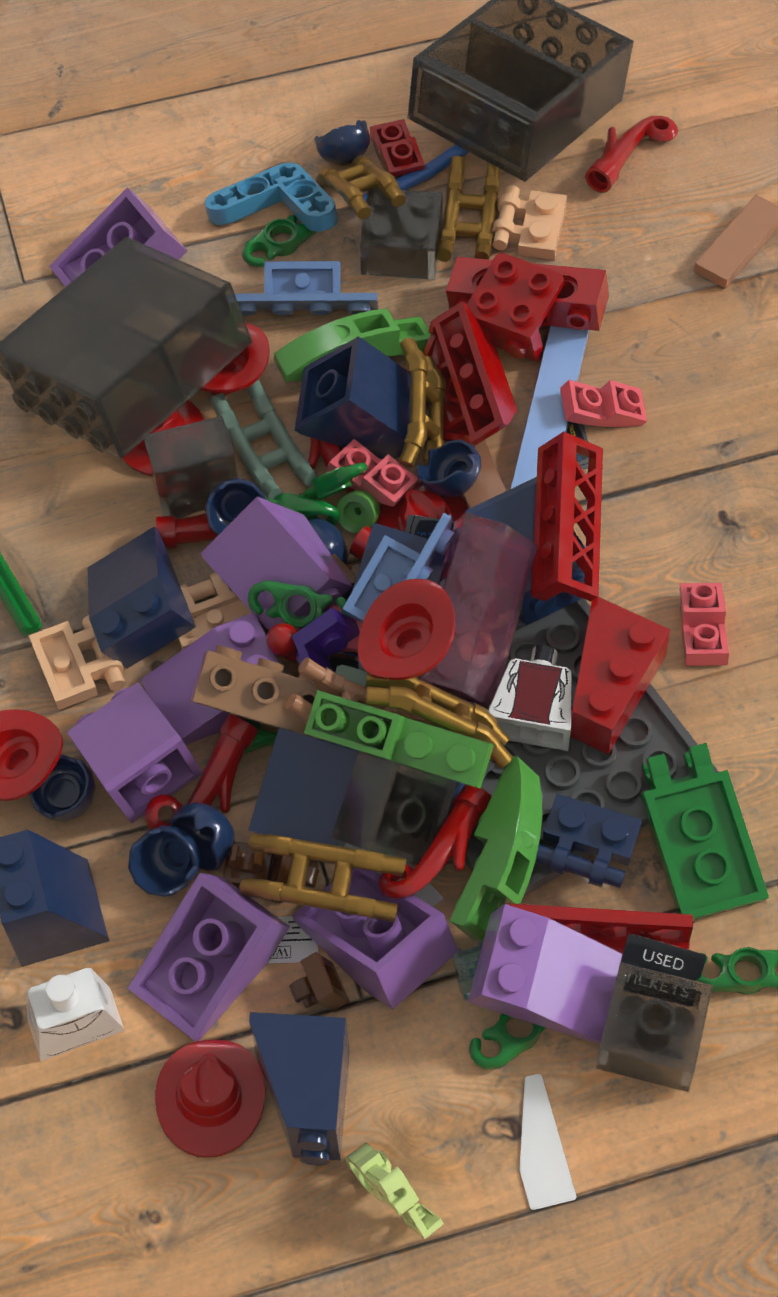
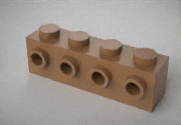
[190,645,341,744]

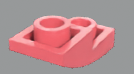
[560,380,647,427]
[326,439,419,507]
[679,583,729,666]

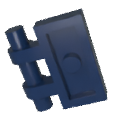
[535,794,642,888]

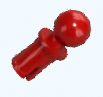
[266,623,301,662]

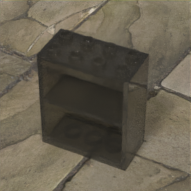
[407,0,634,182]
[0,237,252,459]

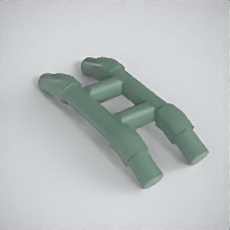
[209,379,318,500]

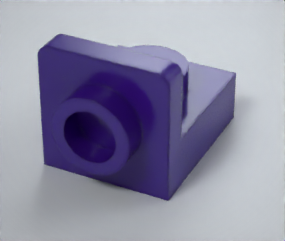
[292,608,360,672]

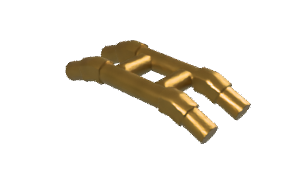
[315,155,406,220]
[437,156,502,262]
[398,337,446,467]
[366,673,512,768]
[239,833,406,922]

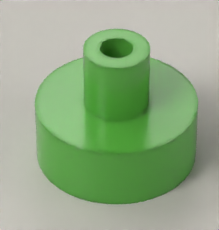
[336,490,380,533]

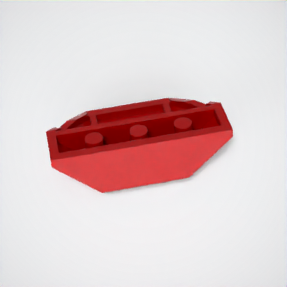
[423,301,517,446]

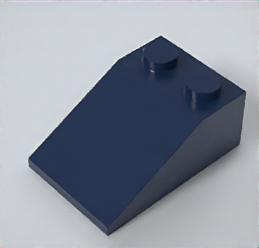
[87,526,196,669]

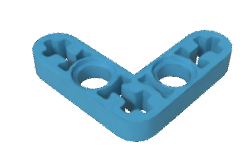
[204,162,338,232]

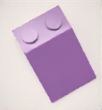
[49,187,187,314]
[141,612,284,745]
[292,867,458,1010]
[127,873,290,1041]
[468,904,623,1044]

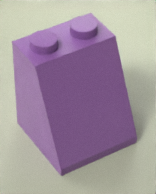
[200,497,353,631]
[67,682,203,823]

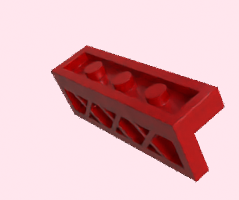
[531,431,603,602]
[508,903,693,954]

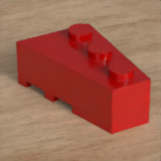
[570,597,671,755]

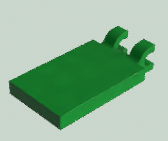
[640,743,769,920]

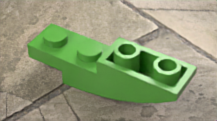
[274,308,431,382]
[304,690,494,789]
[449,756,542,942]

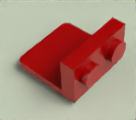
[467,253,565,362]

